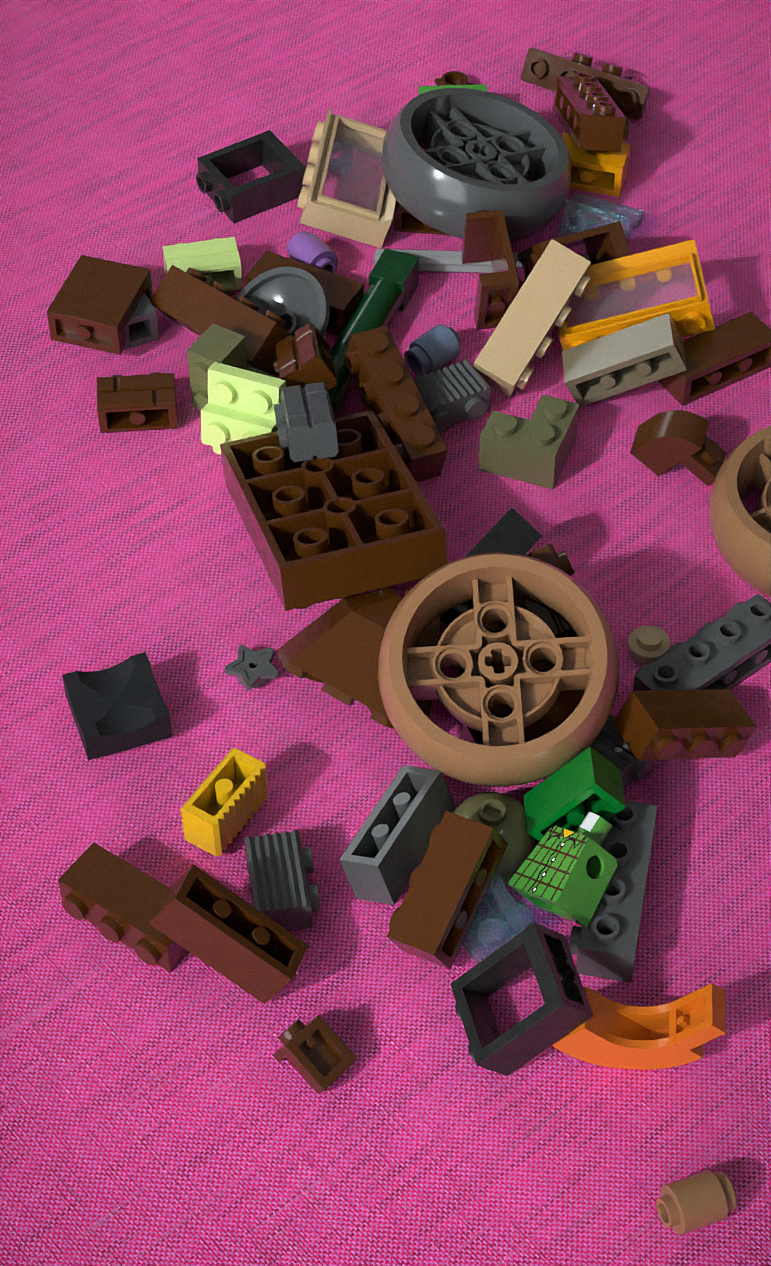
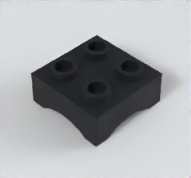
[62,652,172,760]

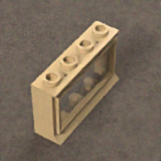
[297,109,396,248]

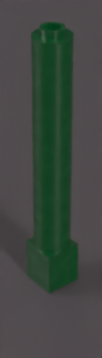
[328,248,419,418]

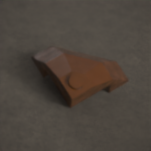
[277,587,441,729]

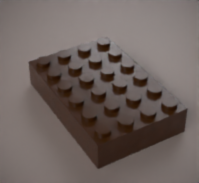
[220,410,448,611]

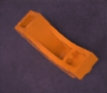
[551,983,726,1070]

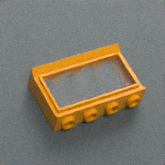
[558,239,715,351]

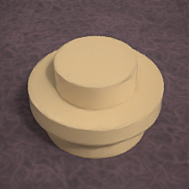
[628,625,670,665]

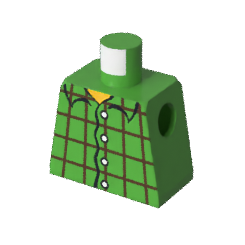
[508,812,617,927]

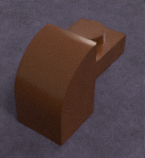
[630,410,726,486]

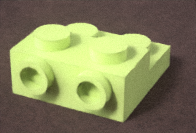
[201,362,286,455]

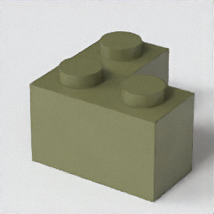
[187,323,277,411]
[479,394,580,489]

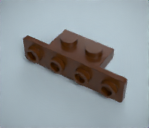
[521,48,651,119]

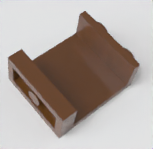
[461,210,519,330]
[516,221,630,282]

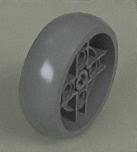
[382,88,572,242]

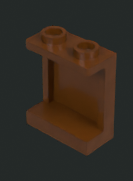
[47,255,153,355]

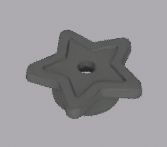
[224,645,279,690]

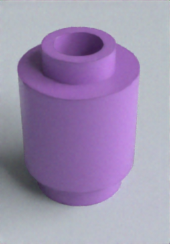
[287,231,338,273]

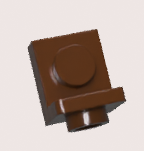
[272,1015,357,1094]

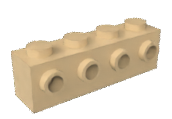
[473,239,591,397]

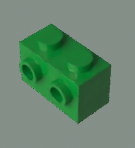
[523,747,626,842]

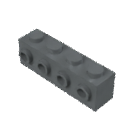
[633,593,771,691]
[569,801,658,983]

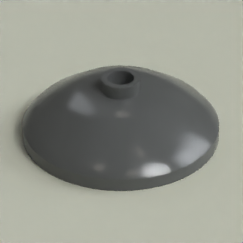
[235,267,330,374]

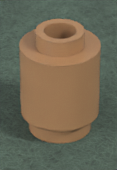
[656,1170,737,1235]

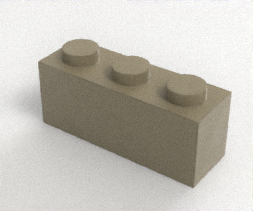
[562,313,687,408]

